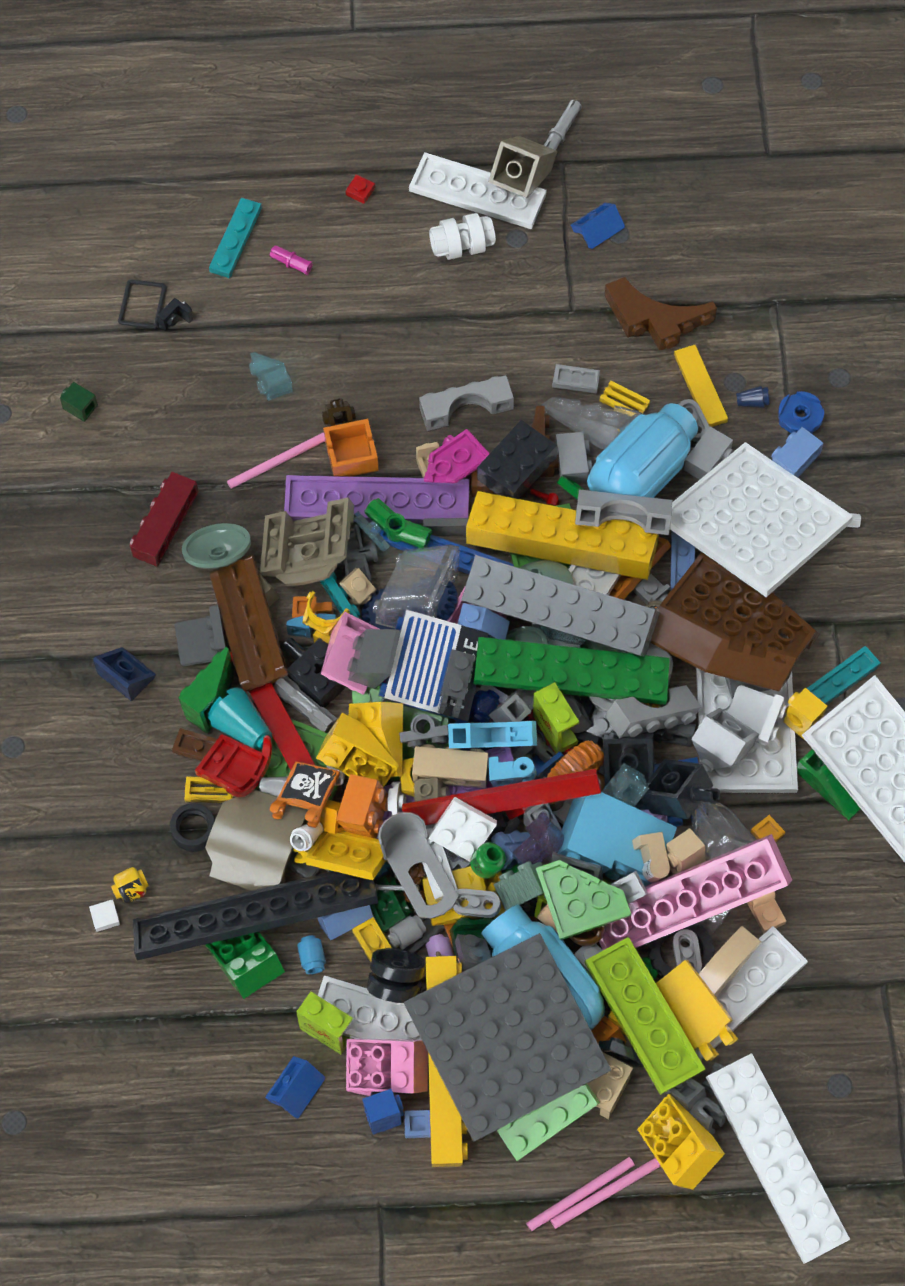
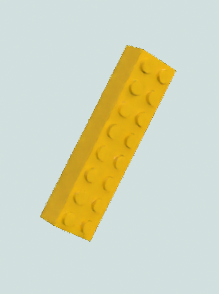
[466,491,659,580]
[426,956,468,1167]

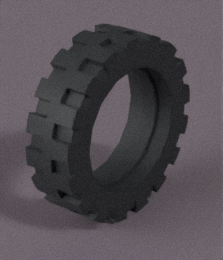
[648,923,715,980]

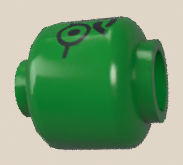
[470,842,506,879]

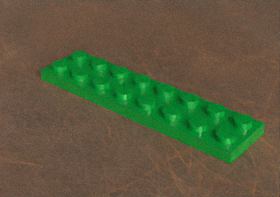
[474,637,670,705]

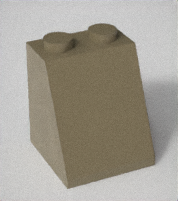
[488,136,557,198]

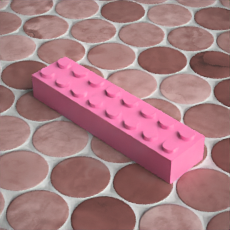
[599,834,792,950]

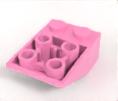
[321,612,379,695]
[346,1039,428,1093]

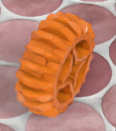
[547,740,604,777]

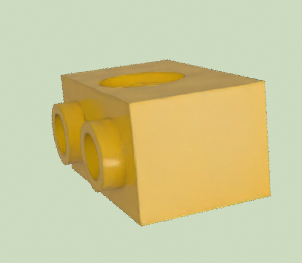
[783,688,828,740]

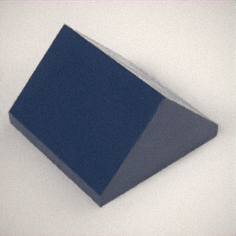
[93,647,156,702]

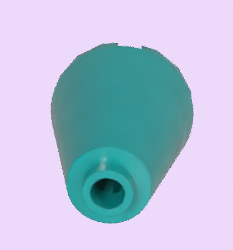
[208,687,272,751]

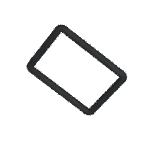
[118,279,167,329]

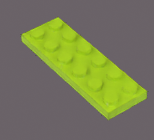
[584,937,705,1095]

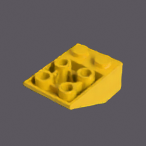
[316,712,399,787]
[422,866,505,926]
[637,1094,725,1190]

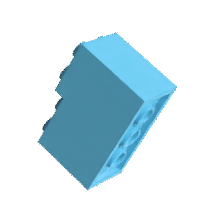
[551,792,677,886]

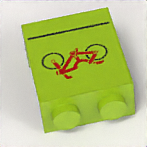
[533,682,579,754]
[297,991,353,1055]

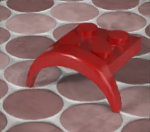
[195,734,272,798]

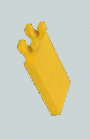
[293,831,386,880]
[656,960,738,1061]

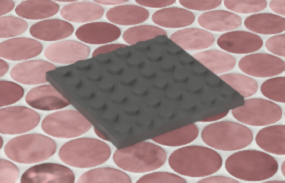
[404,933,611,1142]

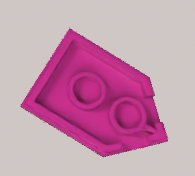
[424,429,490,483]

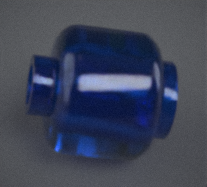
[469,689,501,723]

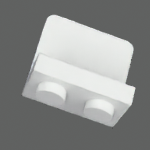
[728,685,787,746]

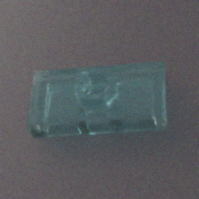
[353,511,390,551]

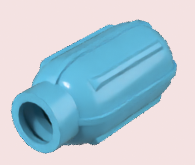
[587,403,698,498]
[481,904,605,1031]

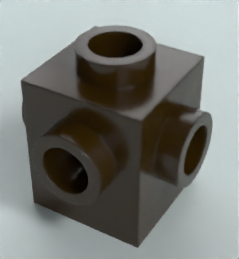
[322,398,356,427]

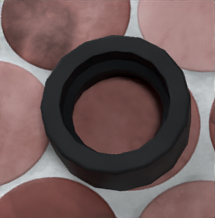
[170,803,215,852]

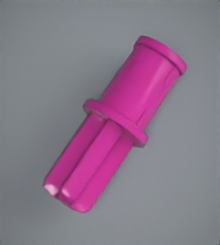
[270,246,313,275]

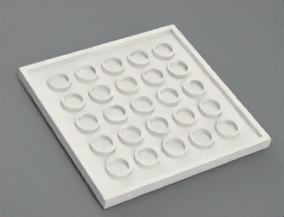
[670,442,853,597]

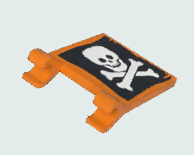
[270,762,340,828]

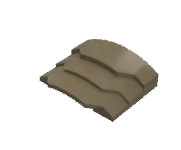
[260,497,354,586]
[205,789,309,891]

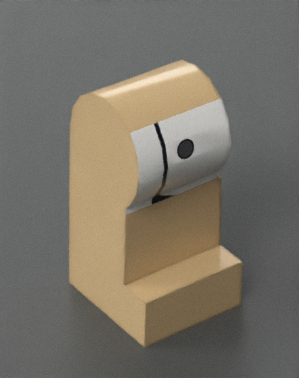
[632,832,670,882]

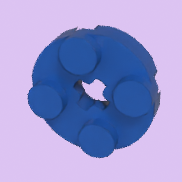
[778,391,824,434]

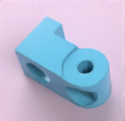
[488,756,537,787]

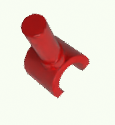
[530,488,560,506]

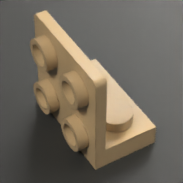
[587,1052,633,1119]

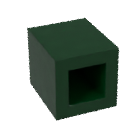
[60,382,98,422]

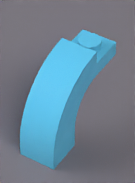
[448,721,537,749]

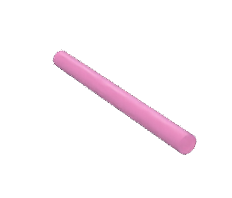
[227,433,325,489]
[526,1157,635,1232]
[550,1158,661,1229]

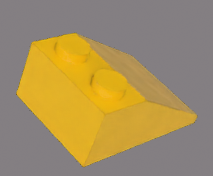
[348,702,403,777]

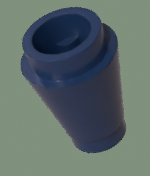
[736,385,770,408]

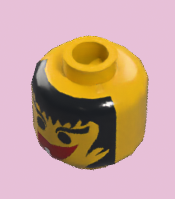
[111,867,149,903]

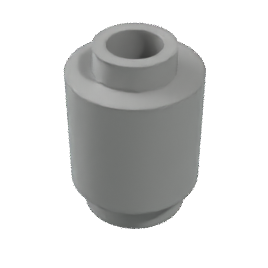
[388,915,426,949]

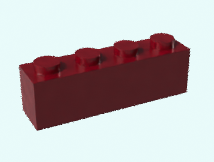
[130,472,198,567]

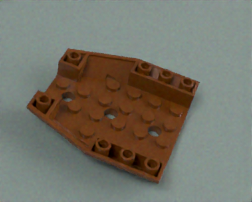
[650,552,820,691]

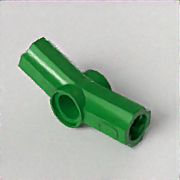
[364,498,432,549]

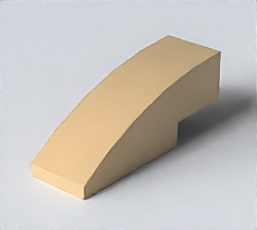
[699,926,761,997]

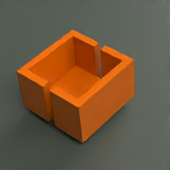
[323,419,379,477]
[336,774,388,839]

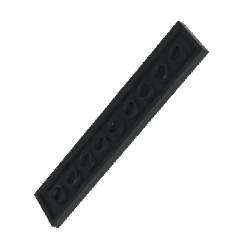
[133,871,378,961]

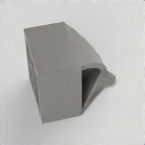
[691,708,759,772]

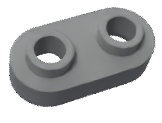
[679,399,709,442]
[453,889,501,918]
[673,929,702,974]

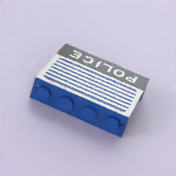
[378,610,489,724]

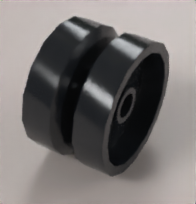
[367,948,426,1003]

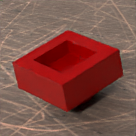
[345,175,375,204]

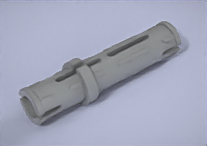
[544,100,582,150]

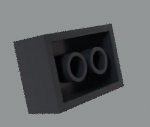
[477,420,557,499]
[603,732,655,810]

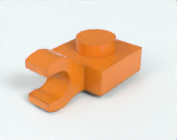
[292,596,334,619]

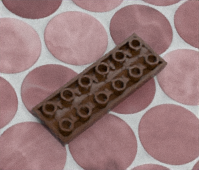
[210,554,288,692]

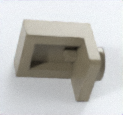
[414,777,450,801]

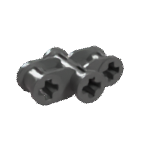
[334,524,378,584]

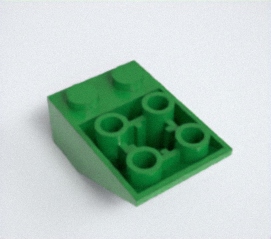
[178,647,235,734]
[797,749,861,821]
[205,932,285,999]

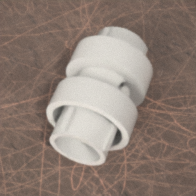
[429,213,496,260]

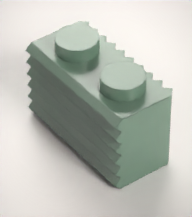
[493,861,544,911]

